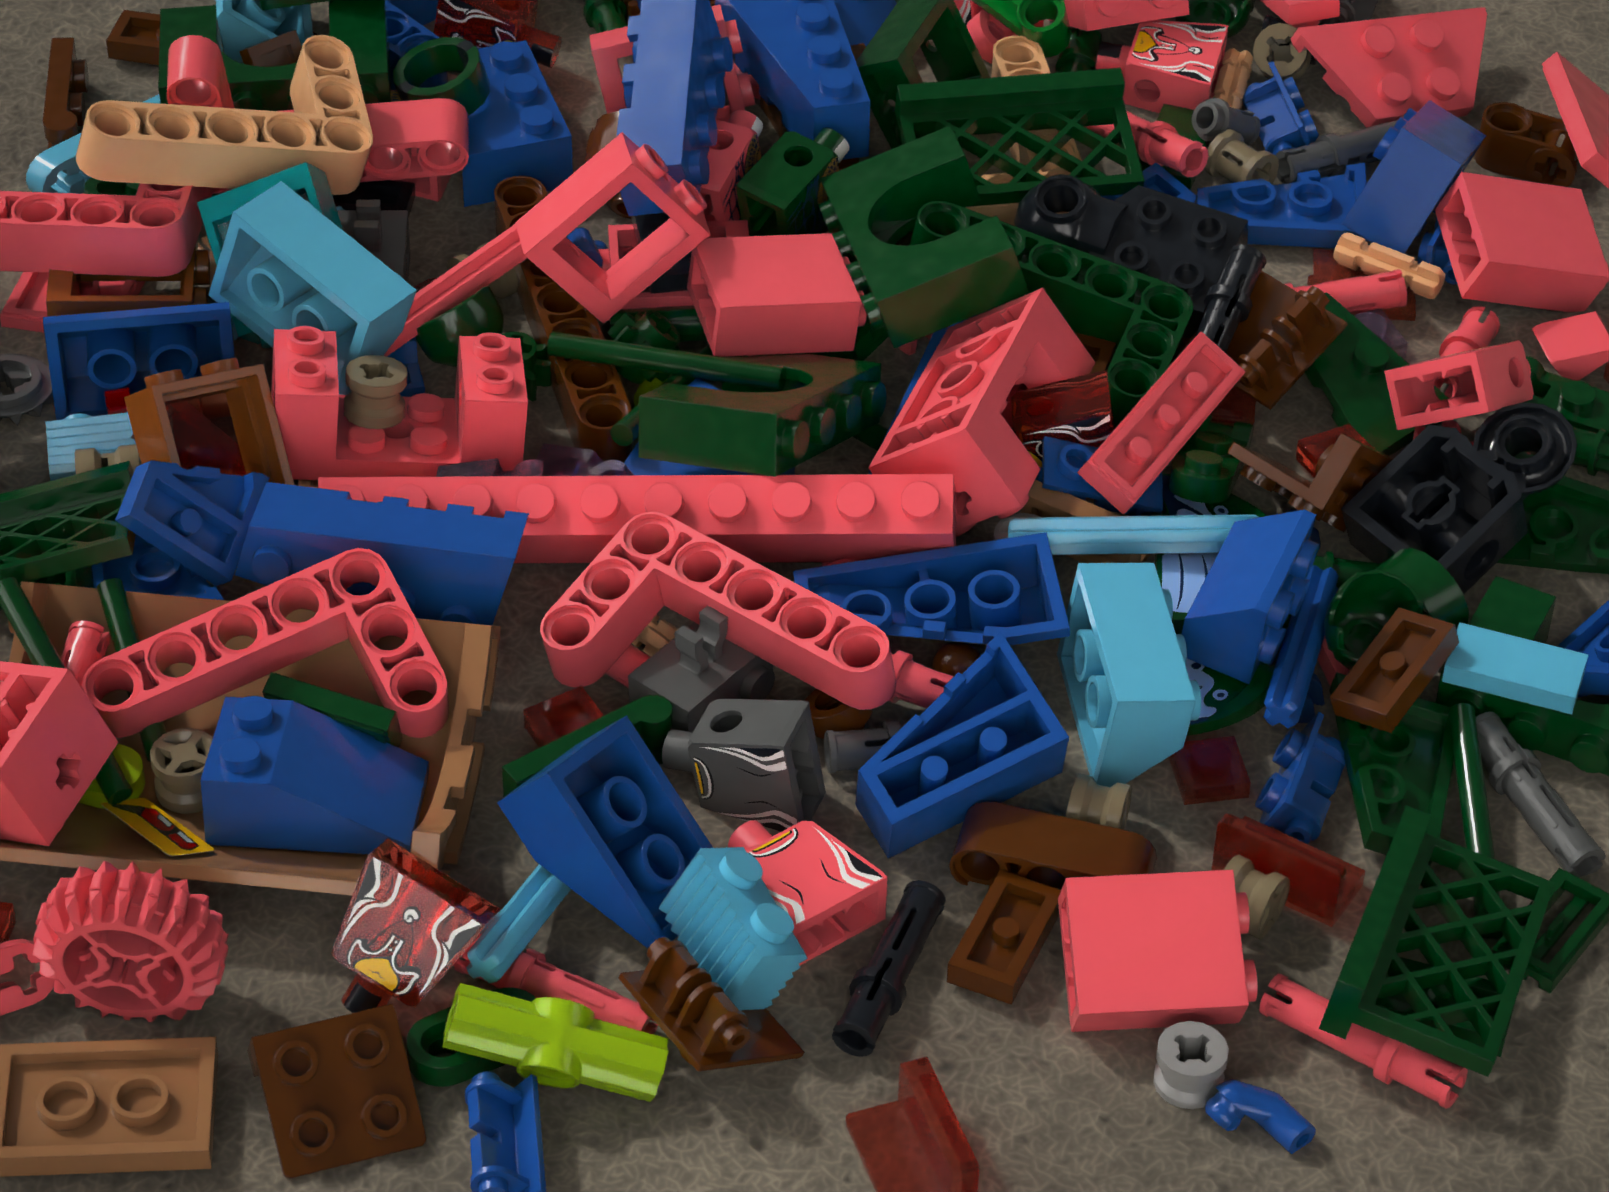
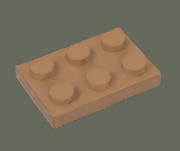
[0,1037,218,1177]

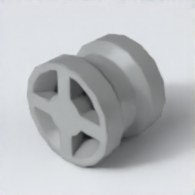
[1153,1021,1229,1109]

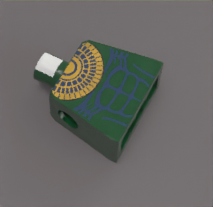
[736,128,850,236]

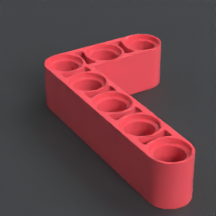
[167,35,469,194]
[0,183,213,277]
[540,512,896,710]
[82,548,449,738]

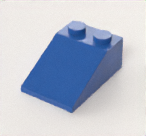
[200,696,429,856]
[497,715,713,948]

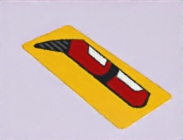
[101,798,214,856]

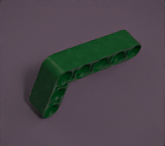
[910,201,1194,435]

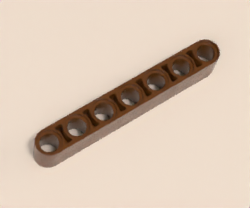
[494,176,632,471]

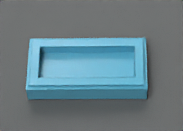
[1442,622,1588,715]

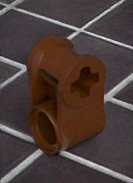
[1474,102,1578,187]

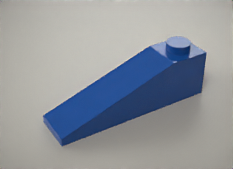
[793,532,1070,645]

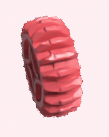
[33,861,228,1022]

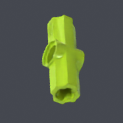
[442,983,668,1102]

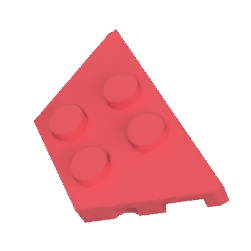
[1291,7,1487,128]

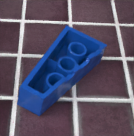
[617,0,733,216]
[715,0,870,160]
[235,482,529,625]

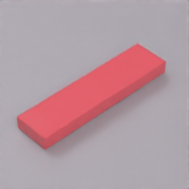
[1077,331,1245,515]

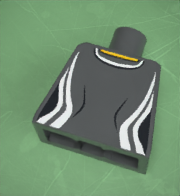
[662,699,826,831]

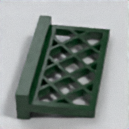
[894,68,1145,207]
[0,461,136,584]
[1319,805,1555,1077]

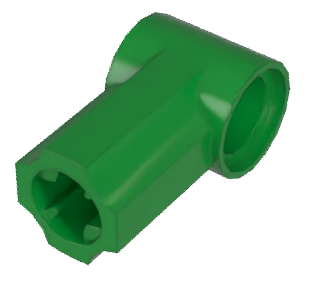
[972,0,1071,58]

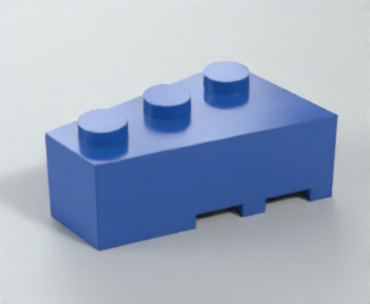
[462,40,573,207]
[1342,100,1487,254]
[855,631,1069,858]

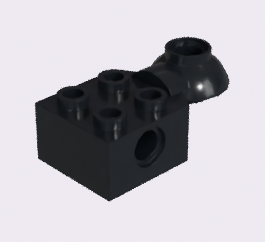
[1014,174,1248,343]
[1341,402,1577,594]

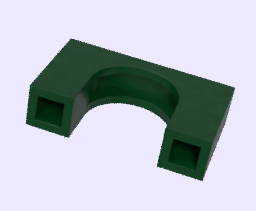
[158,0,392,111]
[818,126,1029,348]
[638,353,887,477]
[1436,576,1609,776]

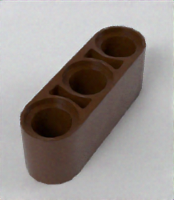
[949,801,1157,890]

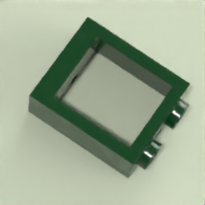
[856,0,991,149]

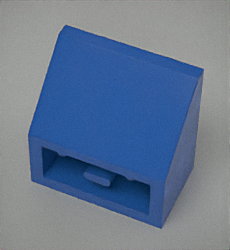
[1181,510,1320,684]

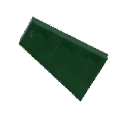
[1305,292,1449,456]
[1497,476,1609,574]
[1329,672,1454,866]

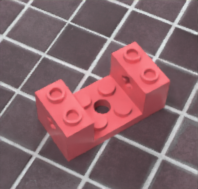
[868,288,1096,537]
[271,326,528,480]
[0,661,118,846]

